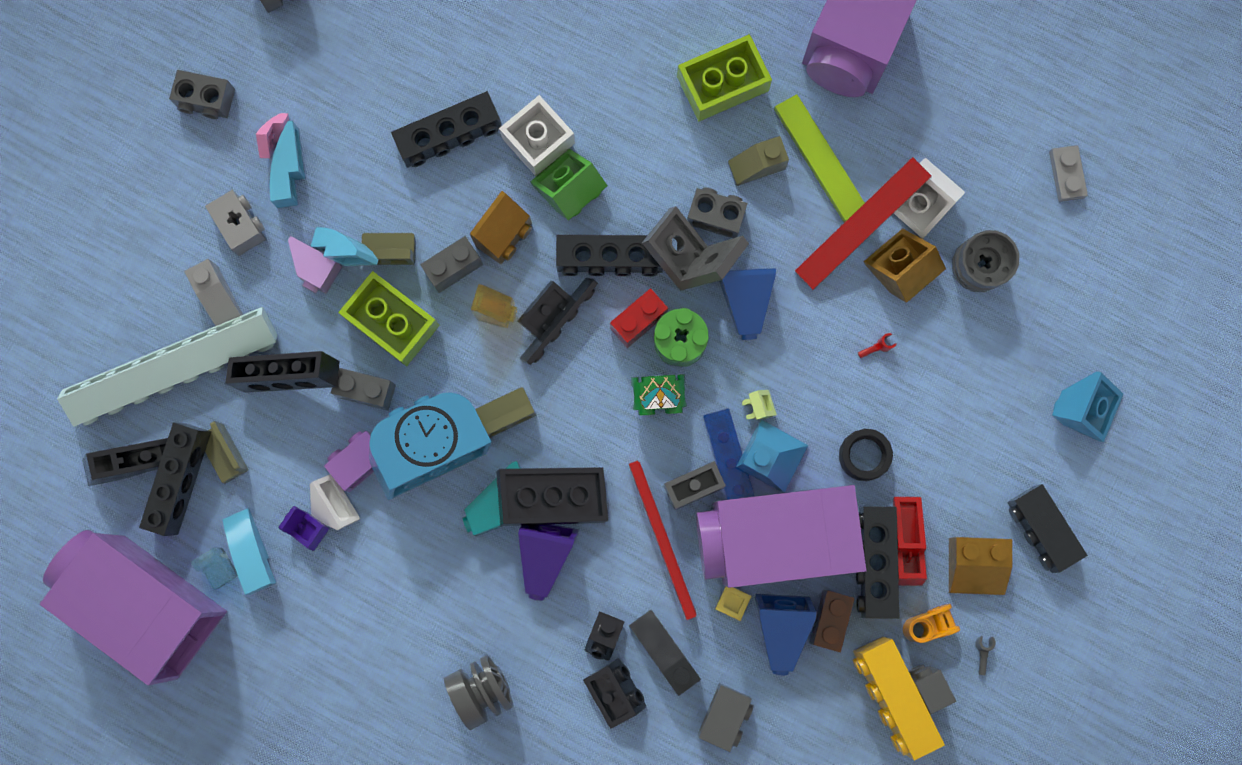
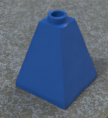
[719,268,776,340]
[755,594,817,676]

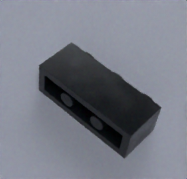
[1007,484,1088,573]

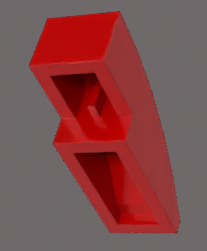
[893,497,927,586]

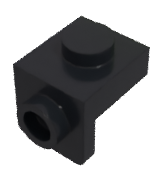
[584,611,625,661]

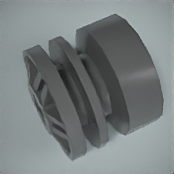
[952,230,1019,292]
[444,655,514,730]

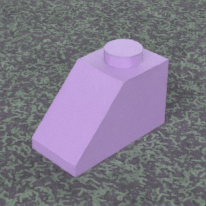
[288,236,342,294]

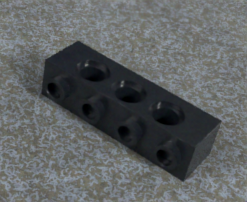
[391,91,502,168]
[556,235,663,277]
[225,351,340,393]
[139,422,212,536]
[856,506,900,619]

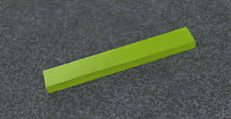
[774,94,865,223]

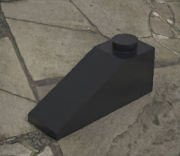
[82,438,168,486]
[629,610,701,696]

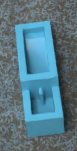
[269,121,305,208]
[311,227,378,266]
[222,508,276,595]

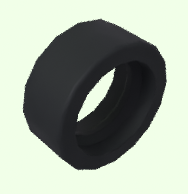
[839,428,893,481]

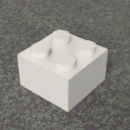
[499,95,575,176]

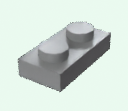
[1049,145,1088,202]

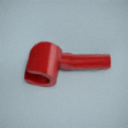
[858,333,897,358]

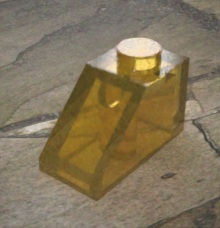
[471,284,517,328]

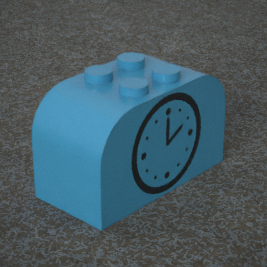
[369,393,492,501]

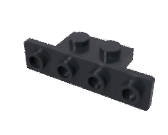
[517,278,598,365]

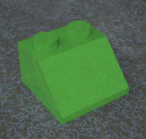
[530,149,608,220]

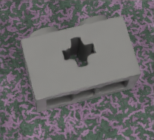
[205,190,266,256]

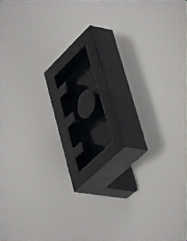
[583,658,646,729]

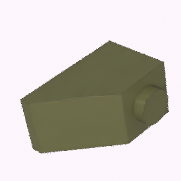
[728,136,789,186]

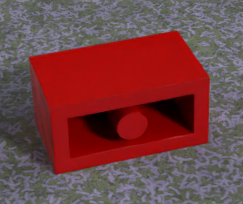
[610,288,668,348]

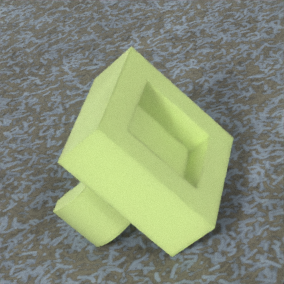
[742,390,777,420]

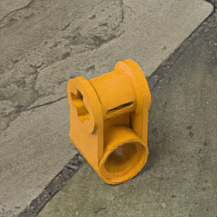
[903,603,960,643]

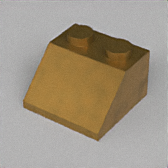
[470,191,532,264]
[863,228,946,303]
[949,537,1012,595]

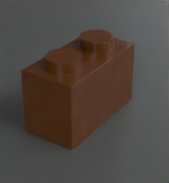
[809,590,855,653]

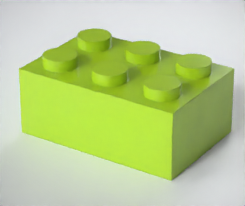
[677,34,772,122]
[338,271,440,367]

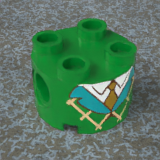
[631,374,687,415]

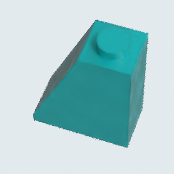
[462,461,521,536]

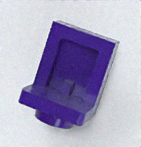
[278,506,330,551]

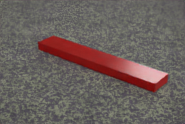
[795,157,932,290]
[629,460,697,620]

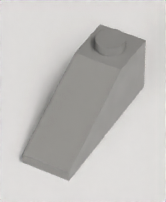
[184,259,243,326]

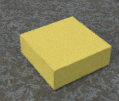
[715,586,752,621]

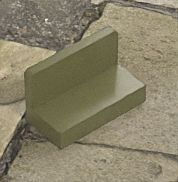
[362,233,415,265]
[475,387,537,438]
[205,421,249,484]

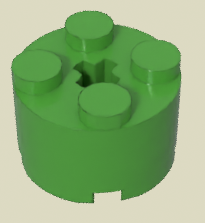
[654,308,709,367]

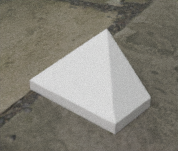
[310,474,360,530]

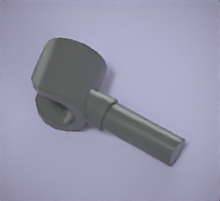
[975,636,996,676]

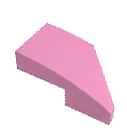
[256,113,289,158]

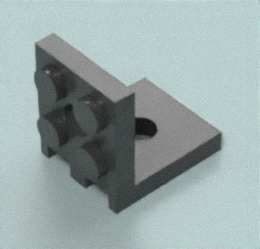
[642,206,749,291]

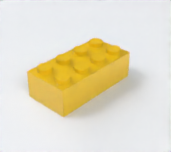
[852,637,945,761]

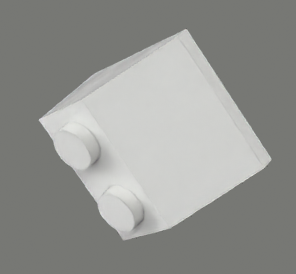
[894,158,965,239]

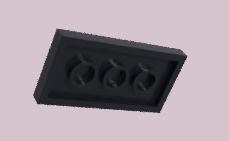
[496,467,608,526]

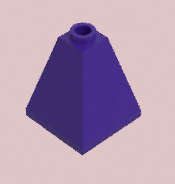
[518,524,579,601]

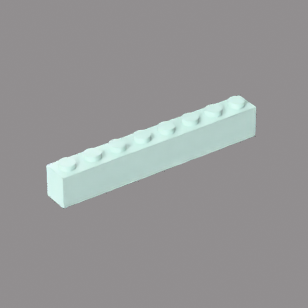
[57,307,277,427]

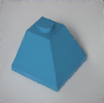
[1052,371,1123,442]
[736,420,808,493]

